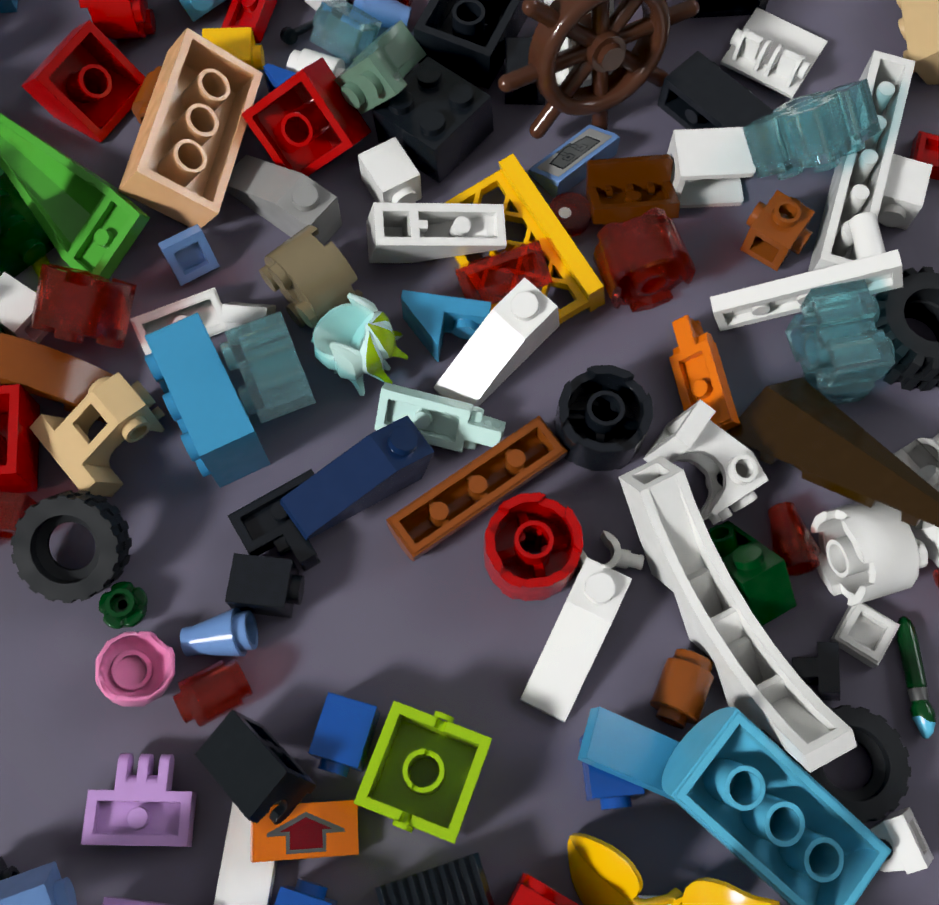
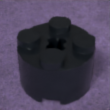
[554,365,653,471]

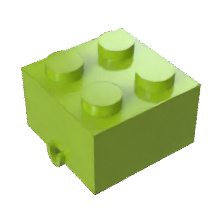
[354,700,492,844]

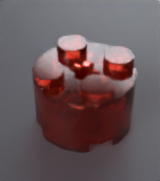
[593,208,696,312]
[31,264,137,349]

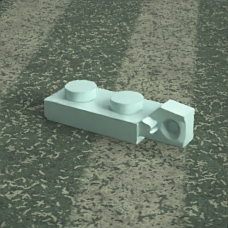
[374,382,506,452]

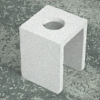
[667,127,756,208]

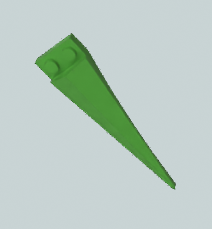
[0,112,150,289]

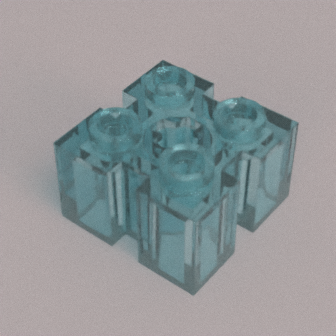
[742,79,881,180]
[785,279,895,406]
[219,311,316,424]

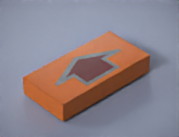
[251,800,359,862]

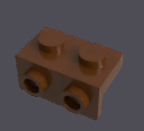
[585,154,680,226]

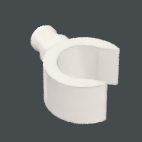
[578,530,644,570]

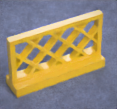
[445,154,605,324]

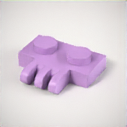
[81,753,197,847]

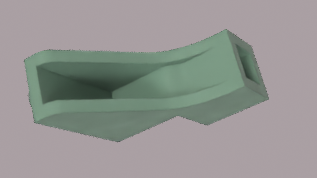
[334,20,427,115]

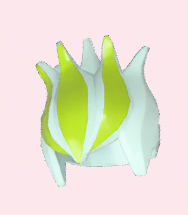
[311,292,408,396]

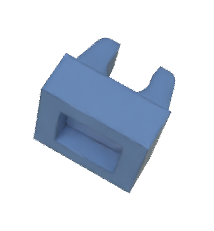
[158,224,220,286]

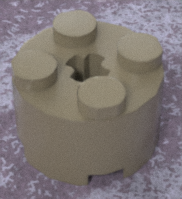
[259,225,363,328]

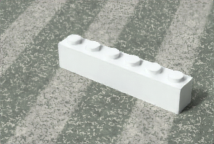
[808,50,916,272]

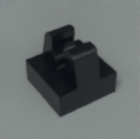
[792,642,840,701]

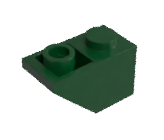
[708,520,797,626]

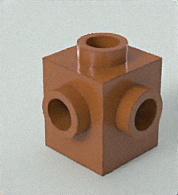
[740,190,815,271]

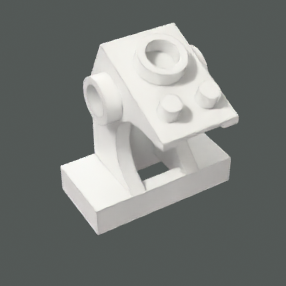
[643,399,769,525]

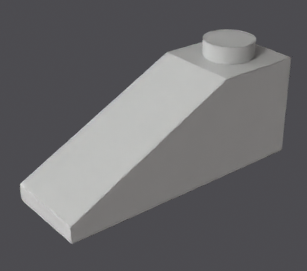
[226,155,342,245]

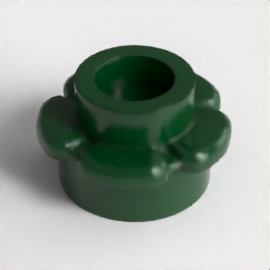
[99,581,148,629]

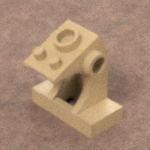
[29,372,165,497]

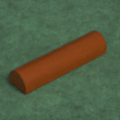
[386,416,568,562]

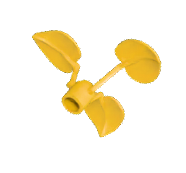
[567,833,780,905]

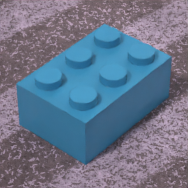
[144,313,271,488]

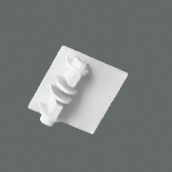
[720,7,828,99]

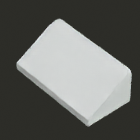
[130,287,226,355]

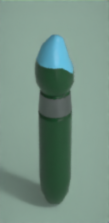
[896,616,936,739]

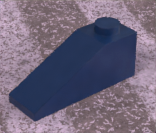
[280,415,435,541]

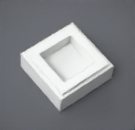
[829,603,900,668]

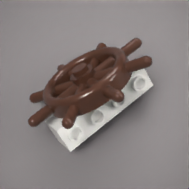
[498,0,699,139]

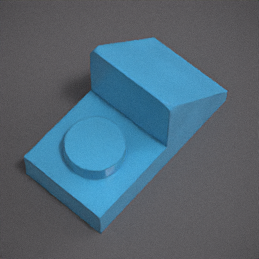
[401,290,491,362]

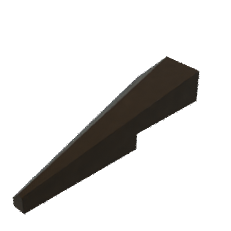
[727,377,939,527]

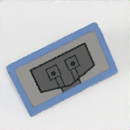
[528,124,620,200]

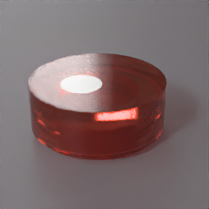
[549,192,591,237]

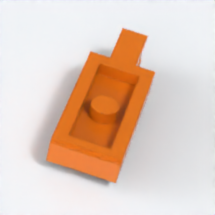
[669,315,740,431]

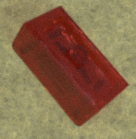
[454,239,553,304]

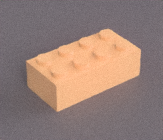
[118,28,263,228]

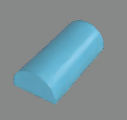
[662,707,892,905]

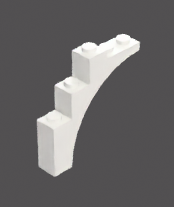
[619,456,857,773]

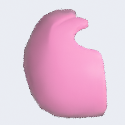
[95,631,175,707]

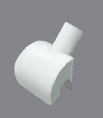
[894,433,939,473]

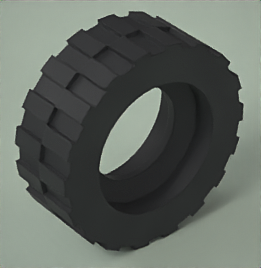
[11,490,132,603]
[786,705,911,823]

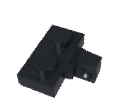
[227,469,321,572]

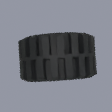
[856,266,939,392]

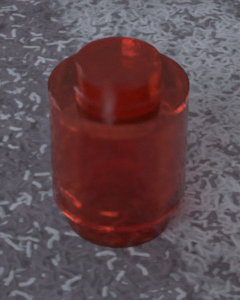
[173,658,253,727]

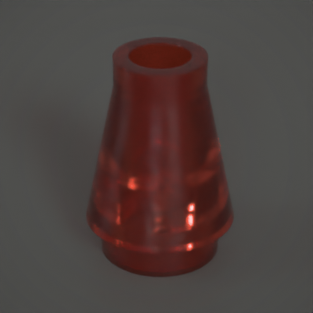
[767,502,821,576]

